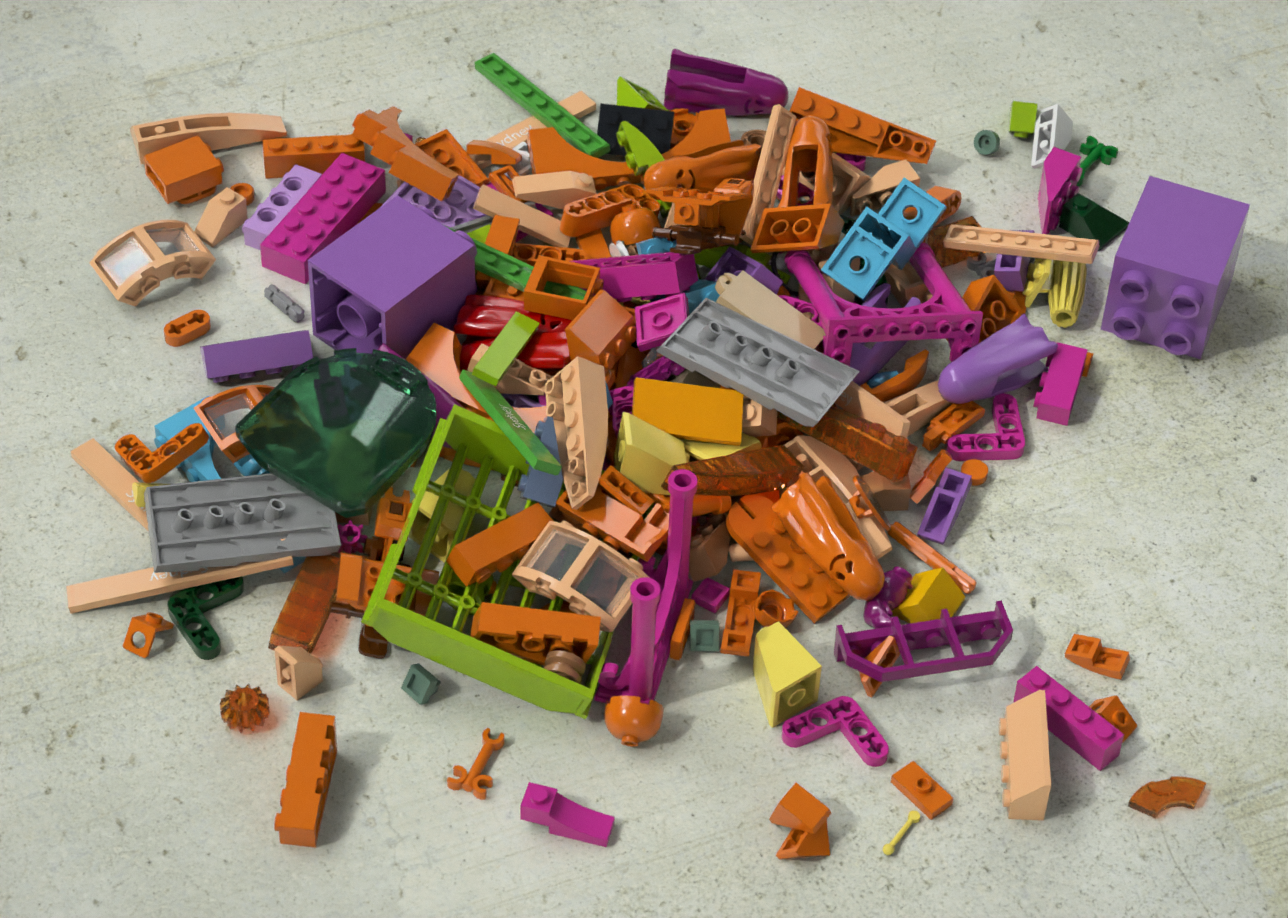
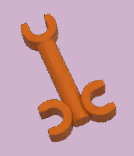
[447,728,504,800]

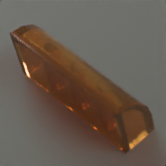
[268,555,340,654]

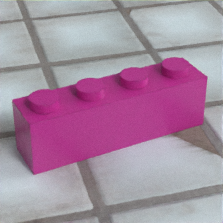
[1013,666,1124,771]

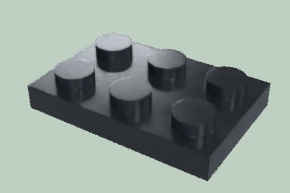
[597,103,675,157]

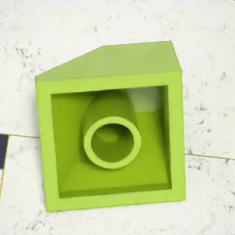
[617,76,669,111]

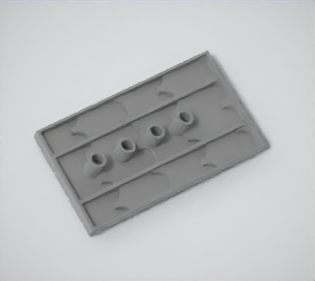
[656,298,860,427]
[144,467,341,573]

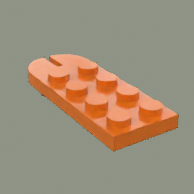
[726,494,851,624]

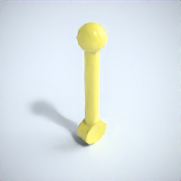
[882,810,920,855]

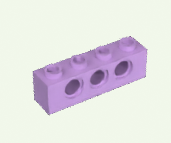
[242,164,322,250]

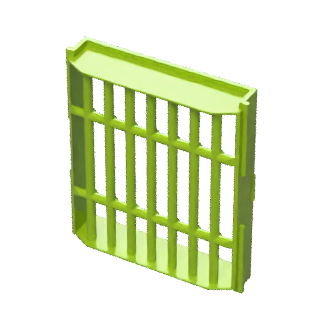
[361,404,654,720]

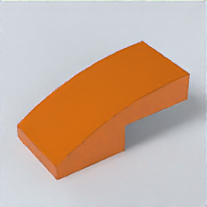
[467,140,522,165]
[1065,634,1130,680]

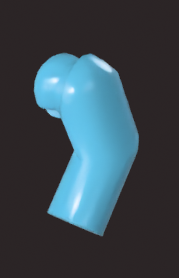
[867,370,898,389]

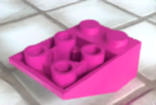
[1038,147,1083,234]

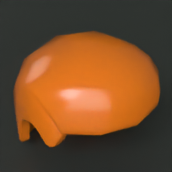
[753,590,799,628]

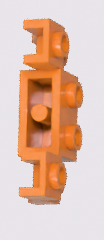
[556,474,669,562]

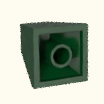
[1059,193,1129,251]

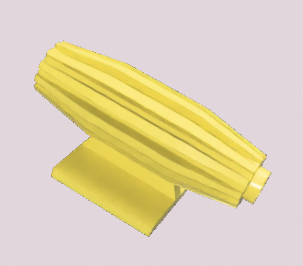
[1023,258,1087,328]

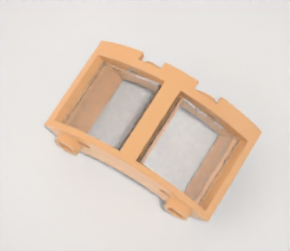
[89,220,216,307]
[511,521,650,632]

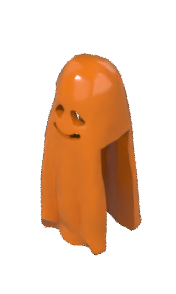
[778,116,834,207]
[643,140,762,200]
[771,472,885,601]

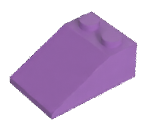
[704,246,783,294]

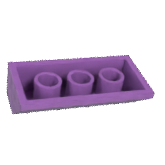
[200,330,314,383]

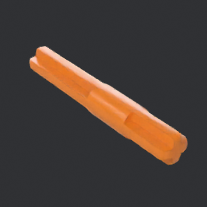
[887,522,977,594]

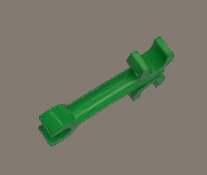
[1076,136,1118,187]

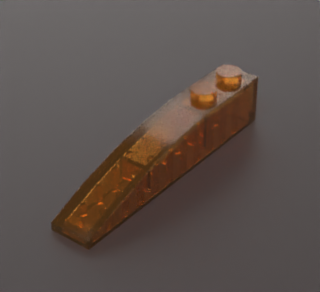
[777,407,918,483]
[661,445,805,496]

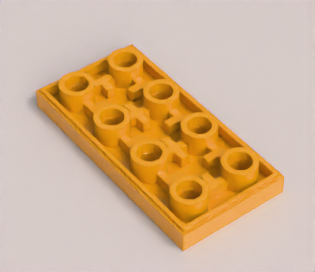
[632,377,743,446]

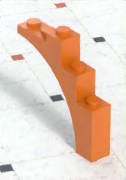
[352,106,459,201]

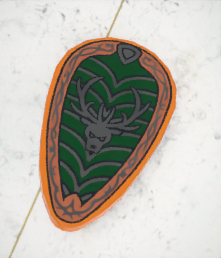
[848,475,891,531]

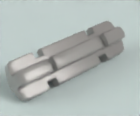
[264,285,305,322]

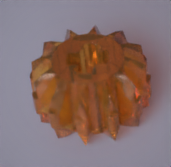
[220,683,270,733]

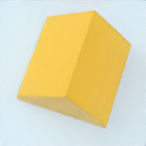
[892,567,965,623]

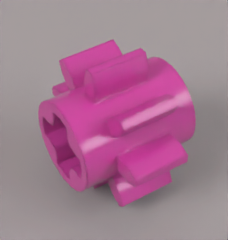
[337,520,368,554]

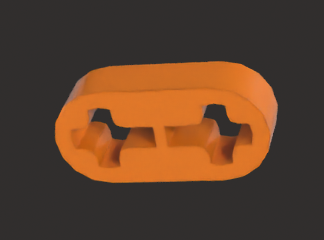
[164,310,211,347]

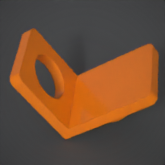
[123,612,174,658]
[1089,695,1137,743]

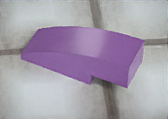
[917,468,972,545]

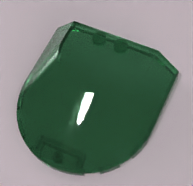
[235,348,437,518]

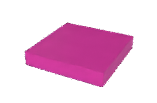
[635,292,689,352]

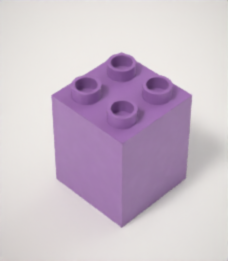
[1100,176,1250,359]
[308,195,477,366]

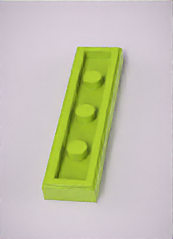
[472,311,540,386]

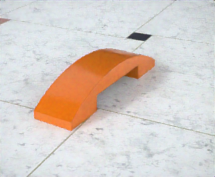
[843,349,929,415]
[720,569,761,657]

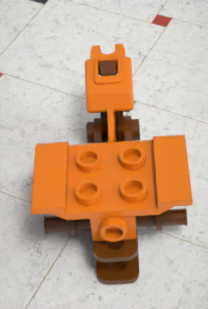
[645,178,754,254]
[329,486,439,659]

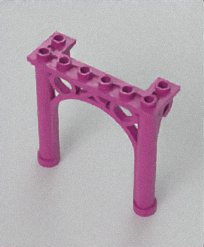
[784,242,983,366]
[594,469,697,705]

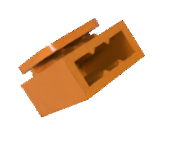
[143,135,224,204]

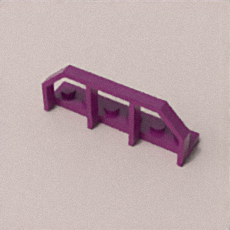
[834,600,1013,682]

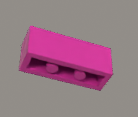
[1033,342,1088,426]

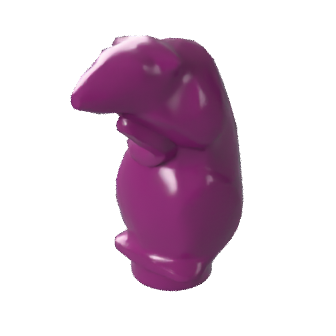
[863,566,913,629]

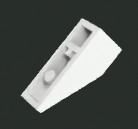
[1031,104,1073,169]

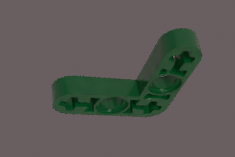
[167,576,244,660]

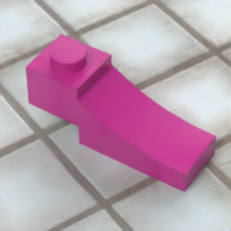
[520,782,615,847]

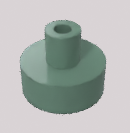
[974,130,1000,155]

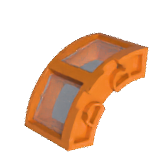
[193,385,321,464]

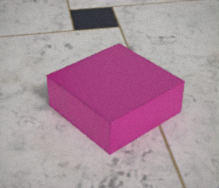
[691,578,730,614]

